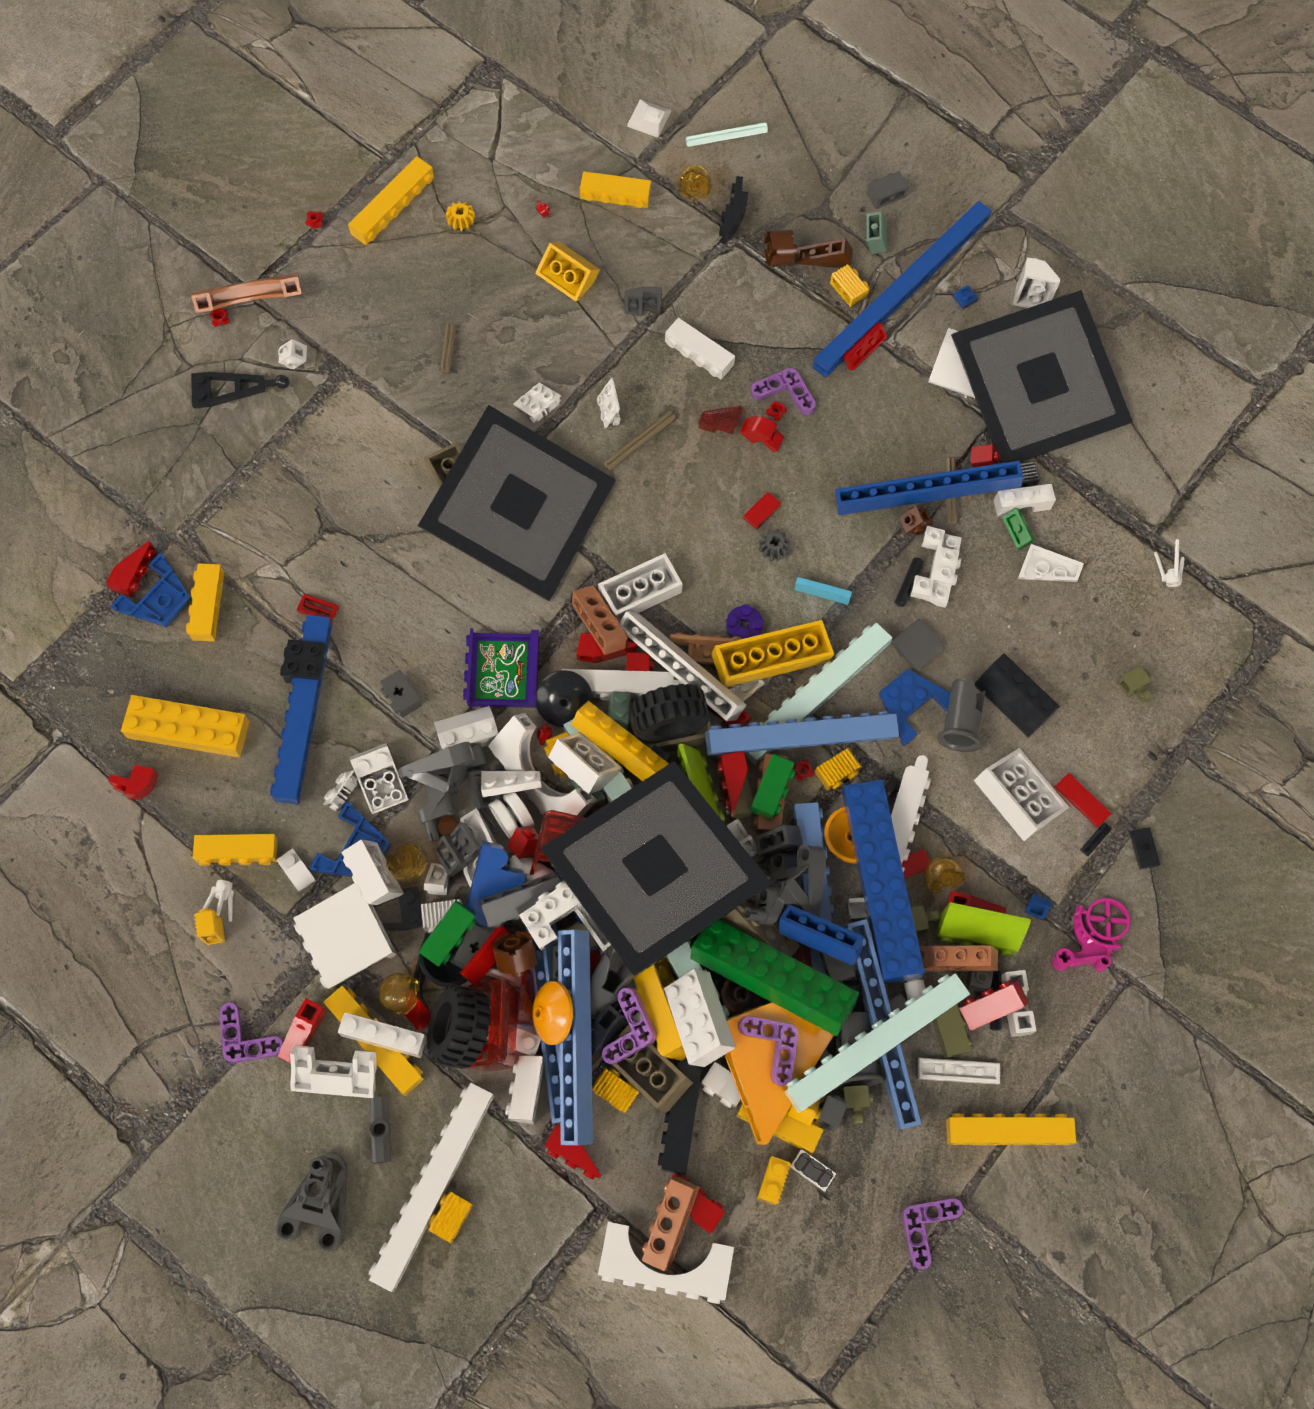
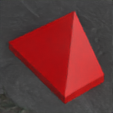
[394,988,431,1033]

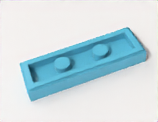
[794,577,852,605]

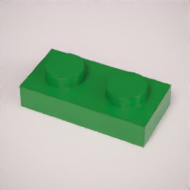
[1002,508,1035,550]

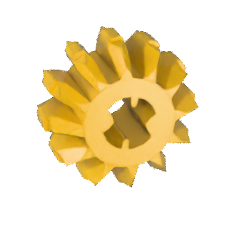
[445,200,475,231]

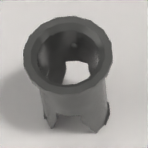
[937,678,985,752]
[590,946,634,1021]
[836,1012,884,1088]

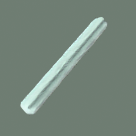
[685,122,768,147]

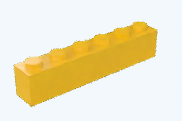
[348,156,434,245]
[571,701,669,781]
[323,986,424,1096]
[946,1114,1076,1145]

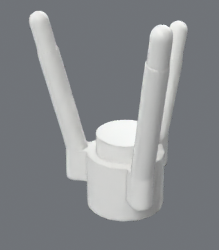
[1154,539,1185,587]
[203,880,234,922]

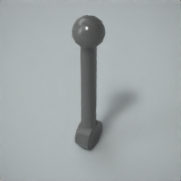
[473,801,500,834]

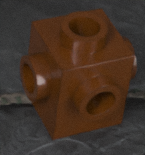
[899,506,933,535]

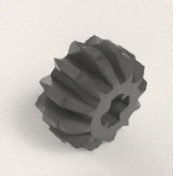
[759,529,790,561]

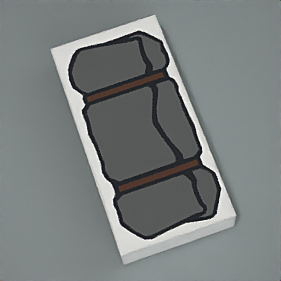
[790,1149,836,1192]

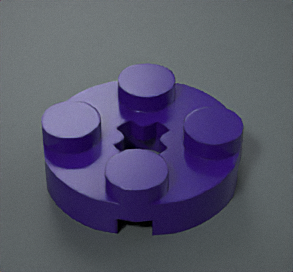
[726,604,764,639]

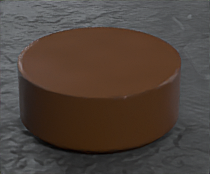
[437,817,457,836]

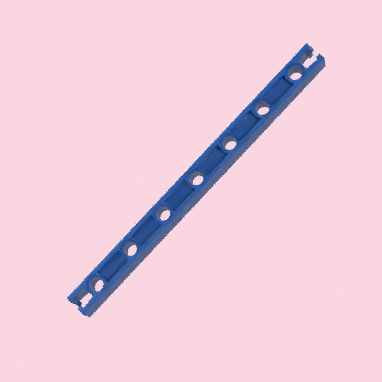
[812,201,992,378]

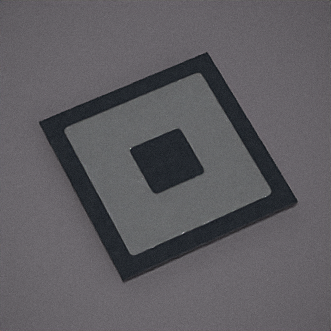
[951,290,1133,464]
[418,405,616,601]
[540,761,771,977]

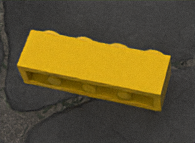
[580,171,651,208]
[186,564,224,641]
[193,834,278,866]
[736,1104,823,1154]

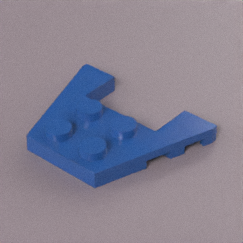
[110,553,192,628]
[879,669,950,746]
[309,802,391,877]

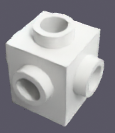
[278,339,307,369]

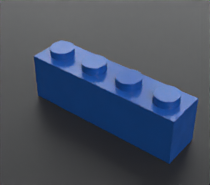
[779,904,864,966]

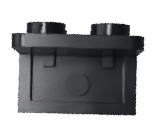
[280,639,326,684]

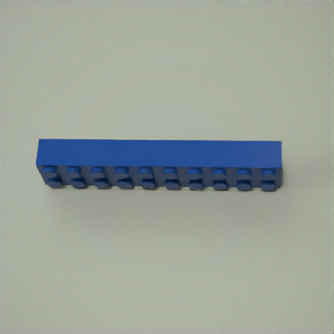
[842,780,925,984]

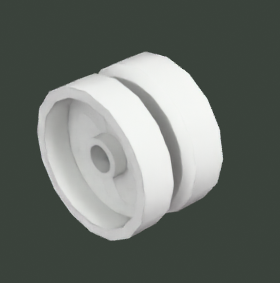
[488,792,535,840]

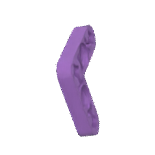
[750,368,815,415]
[602,987,657,1064]
[219,1003,284,1063]
[738,1016,798,1086]
[902,1199,963,1270]

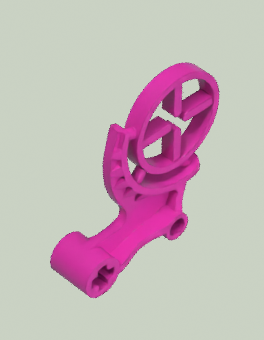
[1051,898,1130,972]

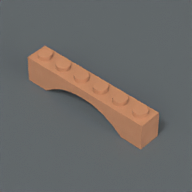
[191,272,302,313]

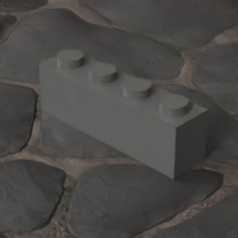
[479,872,560,927]

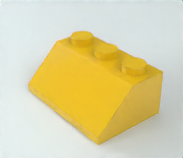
[535,241,600,302]

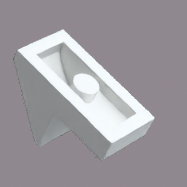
[276,848,316,893]
[424,863,450,895]

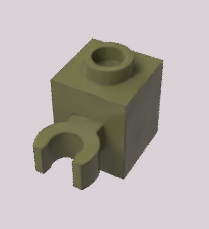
[1117,665,1152,703]
[910,904,940,934]
[841,1085,873,1124]

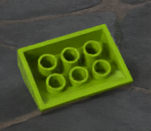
[677,743,724,821]
[936,902,1031,957]

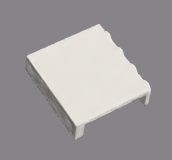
[294,883,398,991]

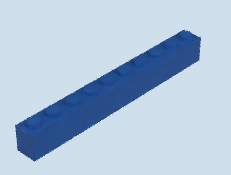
[835,461,1023,515]
[270,615,333,805]

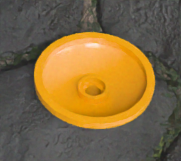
[824,807,857,863]
[532,981,573,1045]

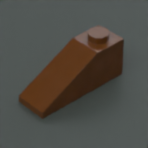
[796,238,853,268]

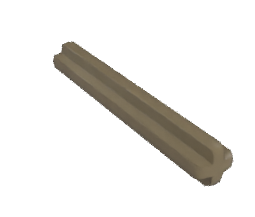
[945,457,957,525]

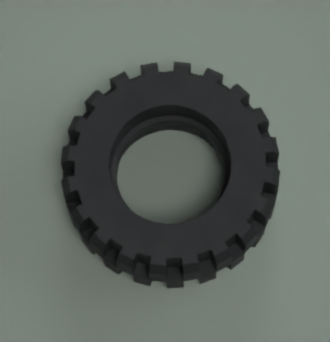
[631,684,710,742]
[427,984,491,1069]

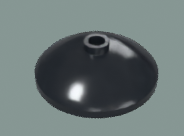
[535,670,593,727]
[418,933,476,988]

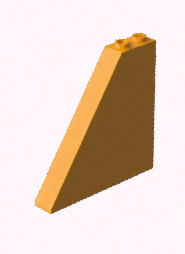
[725,1001,834,1145]

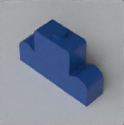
[466,841,525,926]

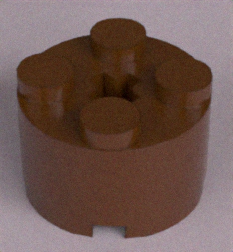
[764,230,797,267]
[493,931,539,977]
[716,977,761,1014]

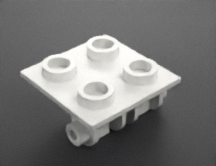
[597,378,621,428]
[513,382,561,423]
[323,770,358,812]

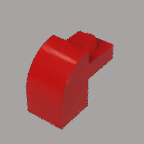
[740,416,784,452]
[108,764,158,800]

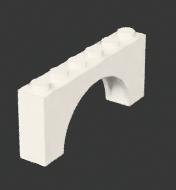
[488,713,597,829]
[598,1222,734,1304]

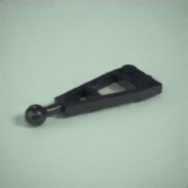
[191,372,289,409]
[373,887,423,931]

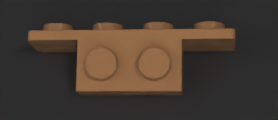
[670,633,742,665]

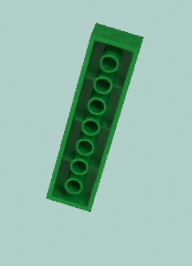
[690,920,859,1036]

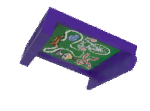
[463,628,540,708]

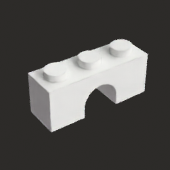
[994,484,1056,517]
[1001,970,1036,1037]

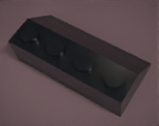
[975,653,1060,738]

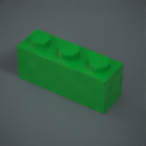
[750,754,796,820]
[419,900,476,967]

